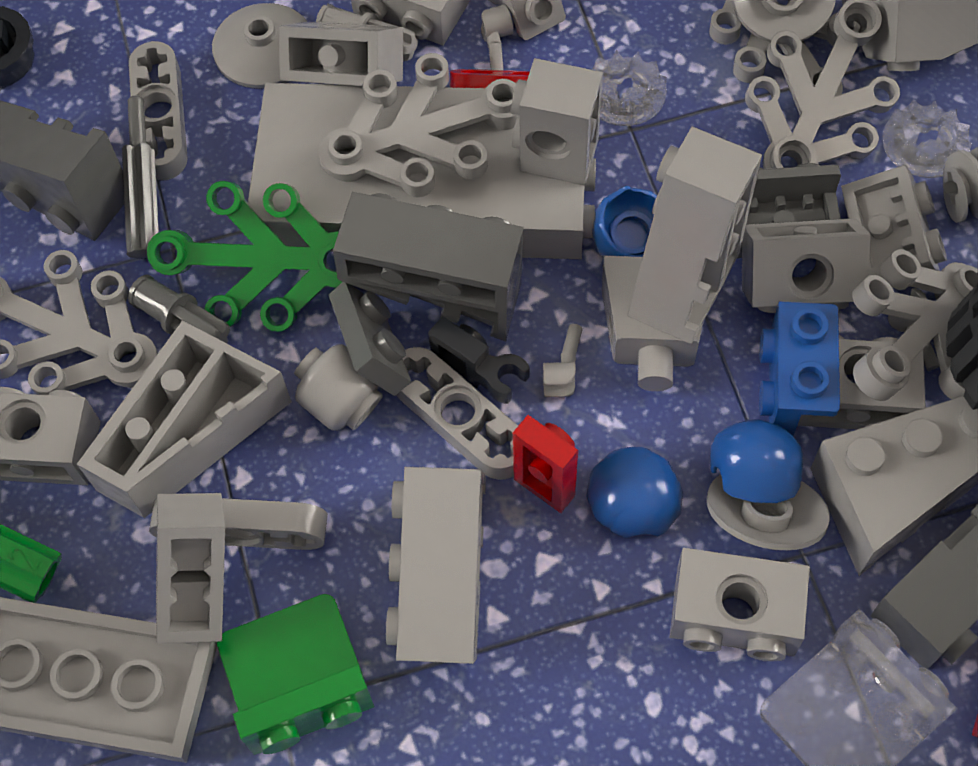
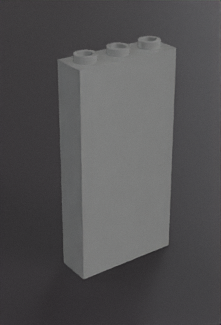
[248,83,596,259]

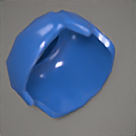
[592,186,657,258]
[710,419,803,503]
[586,447,683,539]

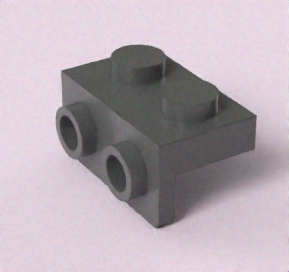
[737,163,841,258]

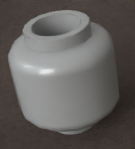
[294,344,383,431]

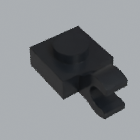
[428,316,530,404]

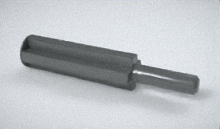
[122,96,159,259]

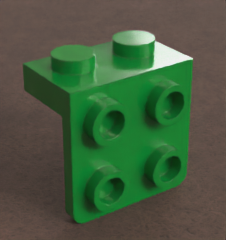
[217,594,375,755]

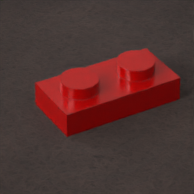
[512,415,578,513]

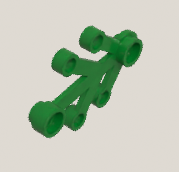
[147,181,342,332]

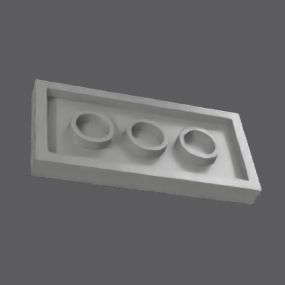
[0,597,217,763]

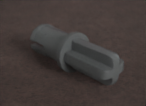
[128,274,230,343]

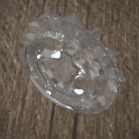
[592,50,667,126]
[882,100,972,178]

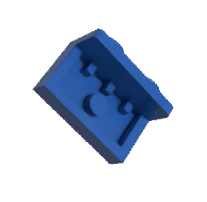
[759,301,840,437]

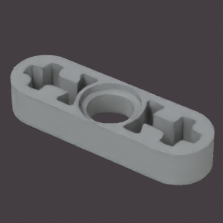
[129,41,188,181]
[396,347,518,480]
[149,498,328,550]

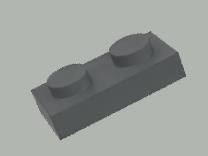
[328,282,411,396]

